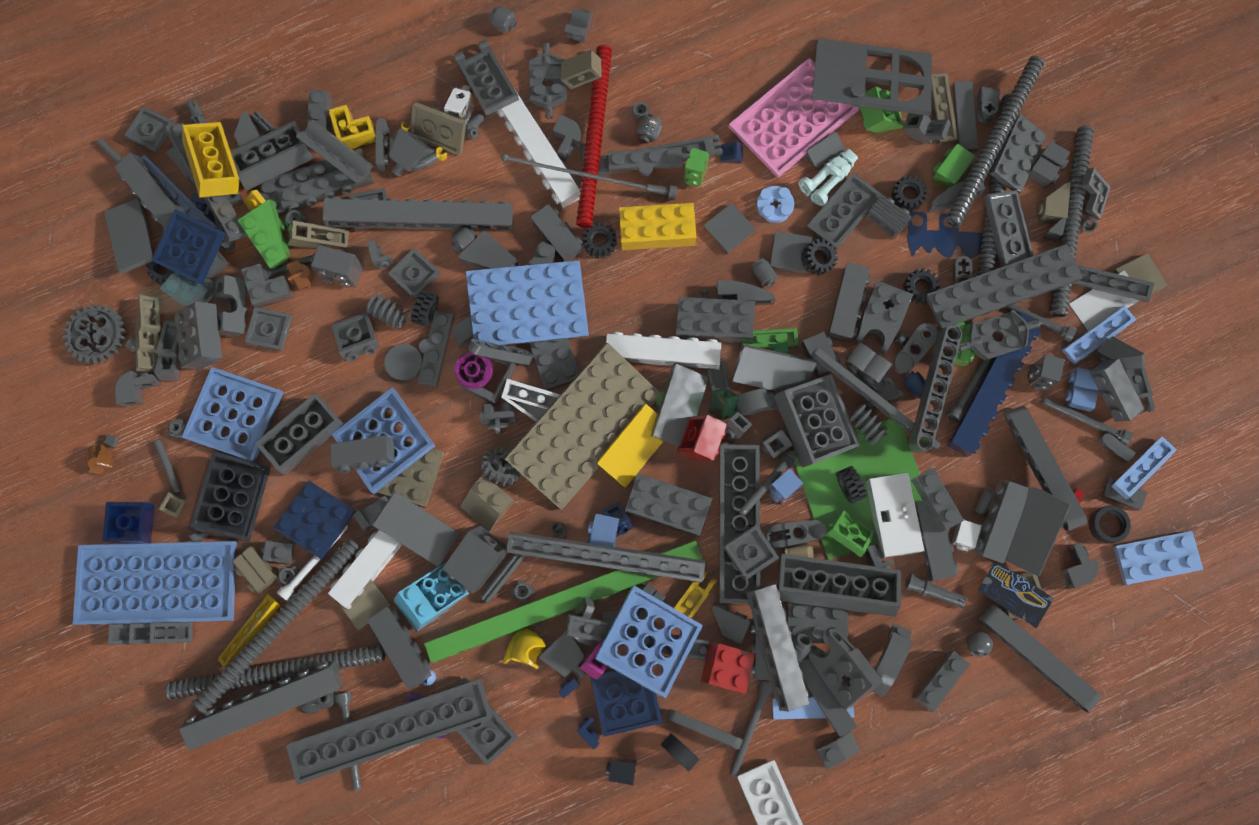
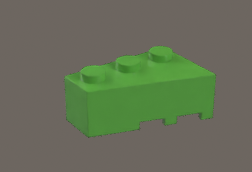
[238,199,291,269]

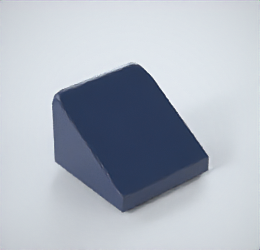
[720,141,743,163]

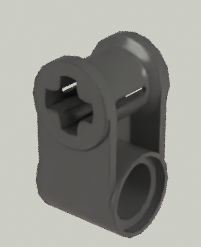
[976,86,1000,124]

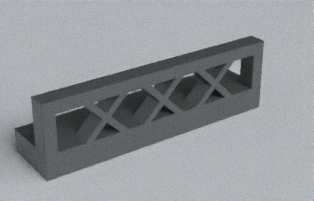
[296,120,374,183]

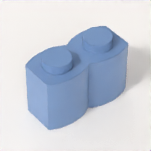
[1064,367,1098,412]

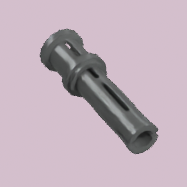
[905,573,967,608]

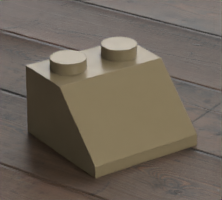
[461,475,515,531]

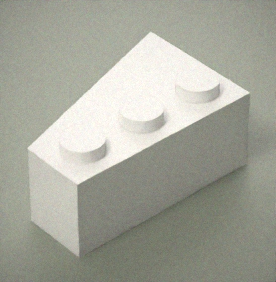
[502,379,560,421]

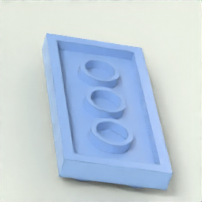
[1113,531,1204,585]

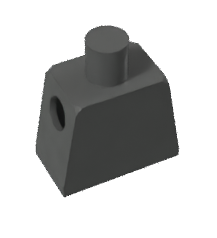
[539,632,587,680]

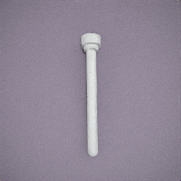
[277,525,348,602]

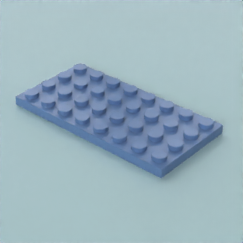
[73,541,237,625]

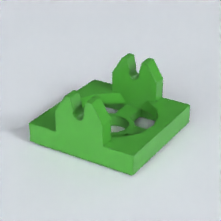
[826,510,875,558]

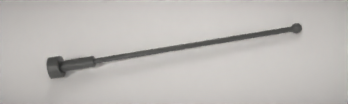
[501,154,677,201]

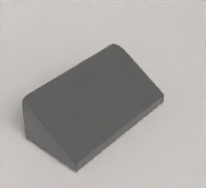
[805,132,845,170]

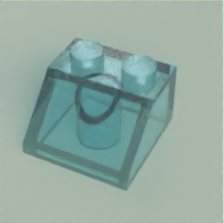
[160,272,216,307]

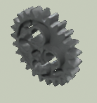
[62,304,127,365]

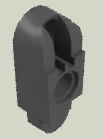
[893,323,938,374]
[766,520,826,549]

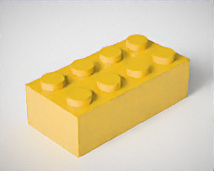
[182,122,239,197]
[619,203,696,250]

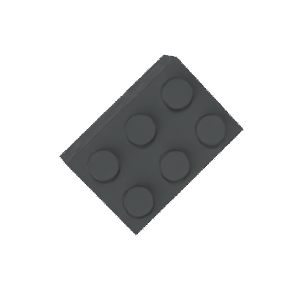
[174,302,222,369]

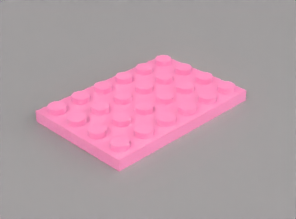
[729,58,859,178]

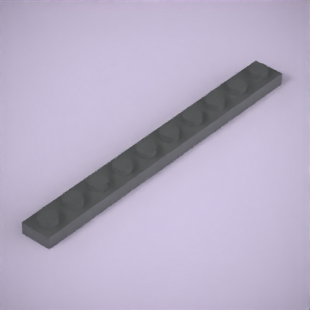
[507,531,705,582]

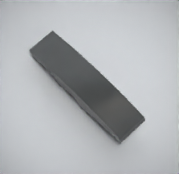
[108,622,193,645]

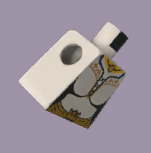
[444,85,473,132]

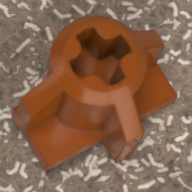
[287,259,314,289]
[88,444,113,475]

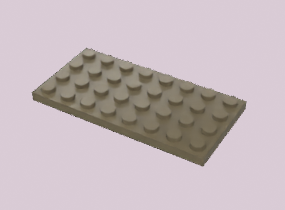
[503,343,661,510]

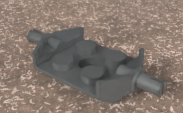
[528,43,567,119]
[958,310,1041,360]

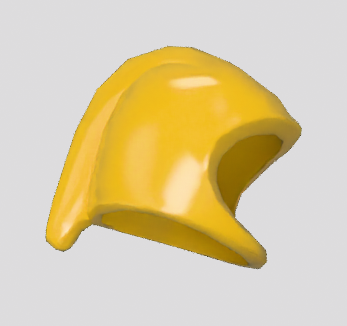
[503,629,546,669]

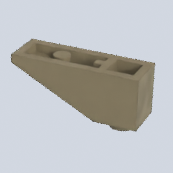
[287,221,349,249]

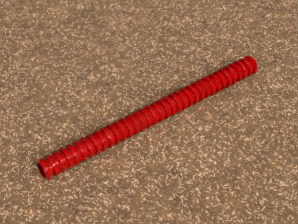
[576,45,612,228]

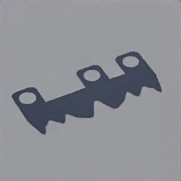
[908,212,997,259]

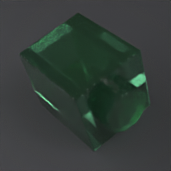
[708,388,739,420]

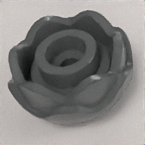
[284,209,307,229]

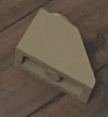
[1037,183,1071,224]

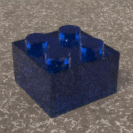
[102,502,155,544]

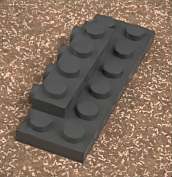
[258,148,374,216]

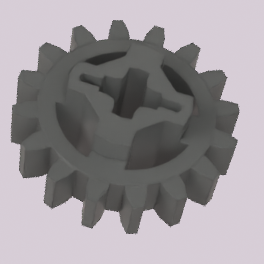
[480,447,521,486]

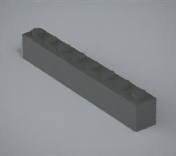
[114,153,229,279]
[179,661,344,751]

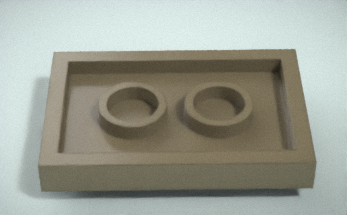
[410,102,467,156]

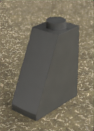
[458,230,518,270]

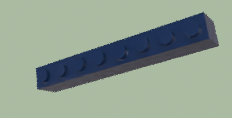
[947,313,1041,457]

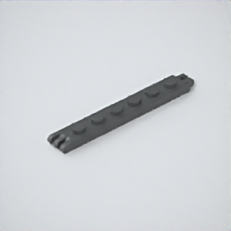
[597,135,723,176]

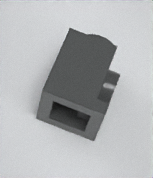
[760,427,792,458]

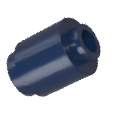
[903,371,926,399]

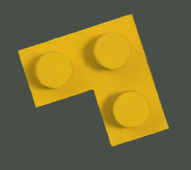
[329,105,376,149]

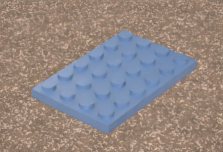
[465,260,589,345]

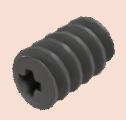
[366,293,410,330]
[850,403,889,446]

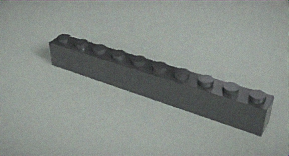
[323,197,513,231]

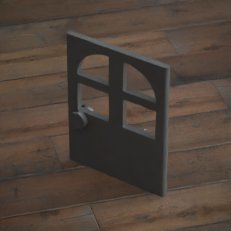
[811,38,932,116]

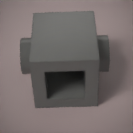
[723,411,752,445]

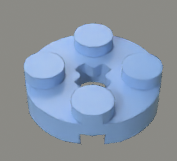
[757,186,794,223]

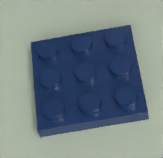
[151,209,226,285]
[273,480,357,560]
[590,664,663,737]

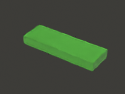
[741,328,799,349]

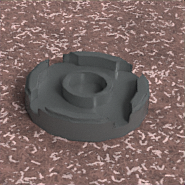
[384,344,423,382]

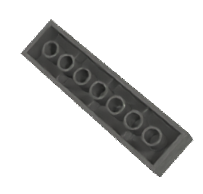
[719,445,760,605]

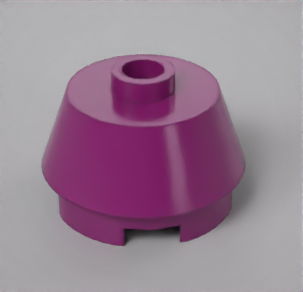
[454,351,493,389]

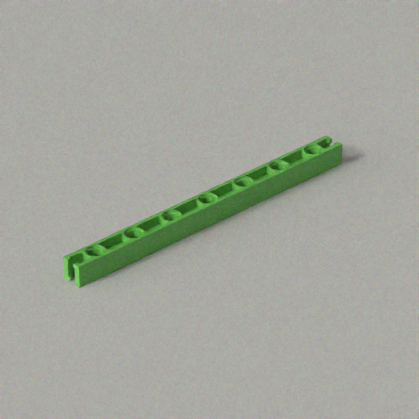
[424,541,703,663]

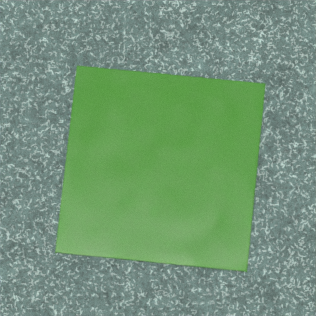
[791,419,922,560]

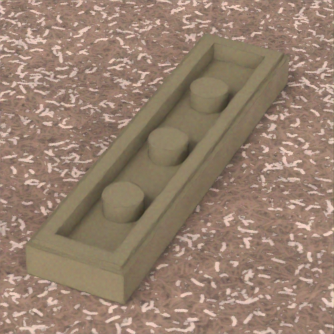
[931,73,958,144]

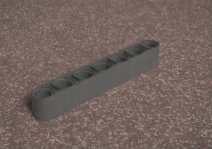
[909,324,962,453]
[1004,405,1087,531]
[978,604,1102,713]

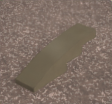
[135,295,161,373]

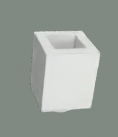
[952,520,981,552]

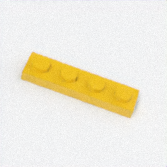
[218,594,280,669]

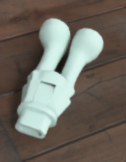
[798,149,858,206]

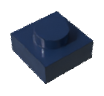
[559,678,580,698]

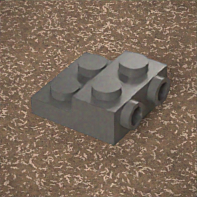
[332,312,380,362]

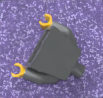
[389,122,447,177]

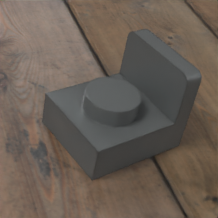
[367,240,394,269]
[261,540,295,564]
[865,544,894,569]

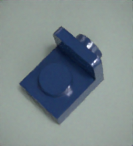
[190,193,215,222]
[602,502,633,537]
[577,717,600,750]

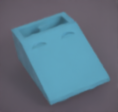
[393,562,468,632]

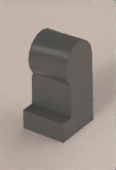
[353,496,388,531]

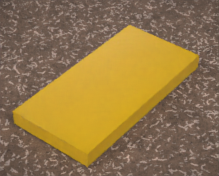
[596,404,663,488]

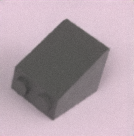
[443,525,508,593]

